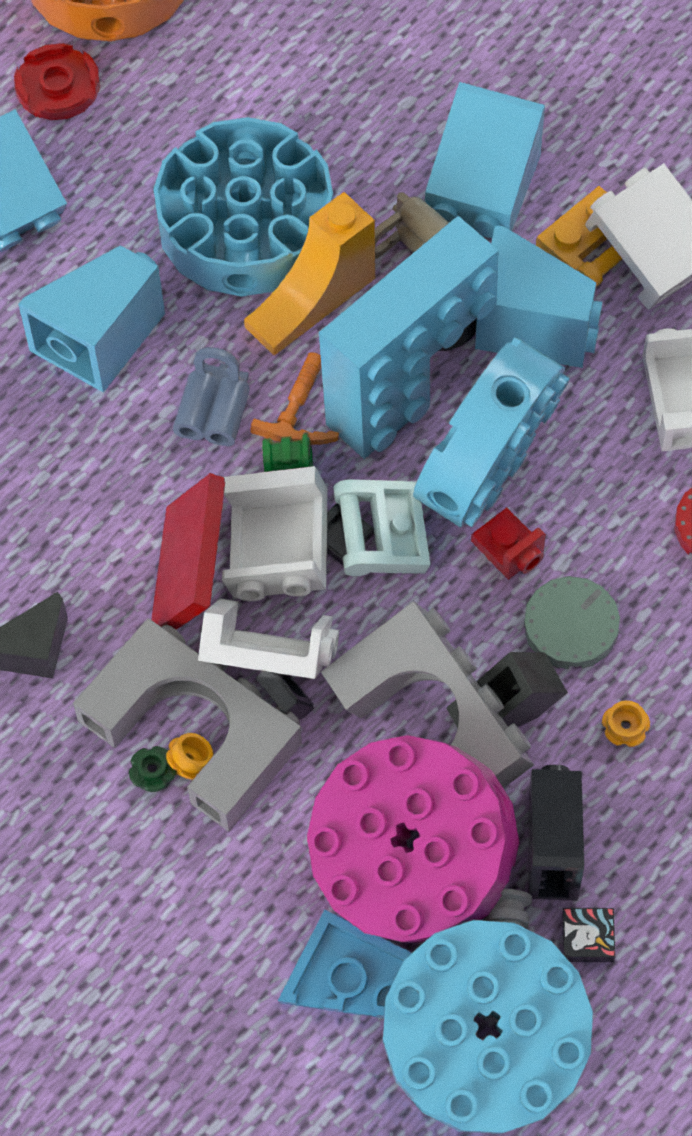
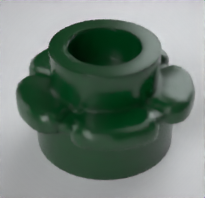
[128,746,177,792]

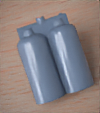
[173,347,250,447]

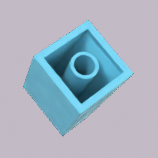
[425,82,545,238]
[0,109,67,252]
[475,225,603,368]
[18,245,165,393]

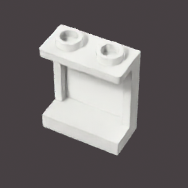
[585,163,692,310]
[642,329,692,451]
[222,466,327,601]
[198,599,339,679]

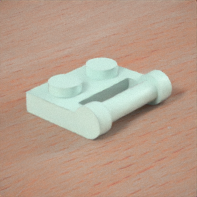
[333,479,431,576]

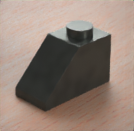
[446,652,568,729]

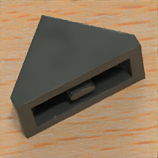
[0,592,68,679]

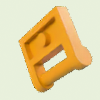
[536,186,623,287]

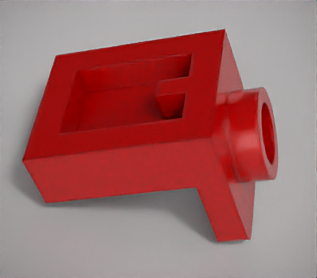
[471,507,546,580]

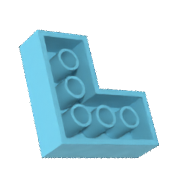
[319,216,499,459]

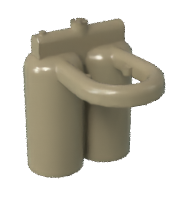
[375,192,449,259]

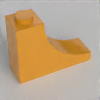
[244,192,375,356]

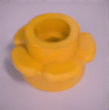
[602,700,650,747]
[166,733,213,780]

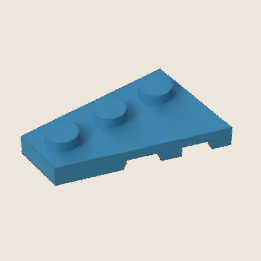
[278,909,412,1018]

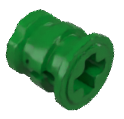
[262,432,313,472]

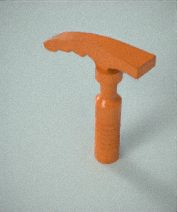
[250,352,339,445]

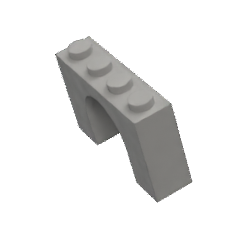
[321,601,534,788]
[73,618,302,831]

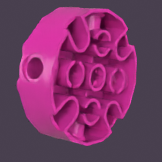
[307,735,519,943]

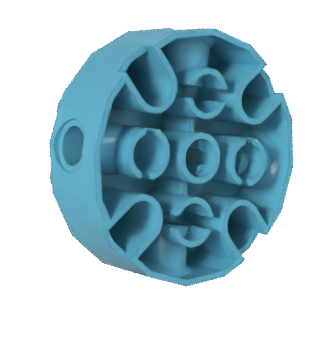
[153,117,333,297]
[413,337,570,528]
[383,920,593,1134]

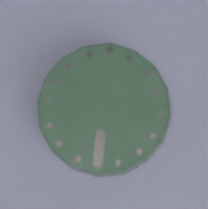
[524,576,620,669]

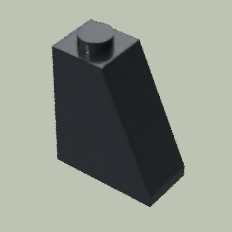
[528,764,584,901]

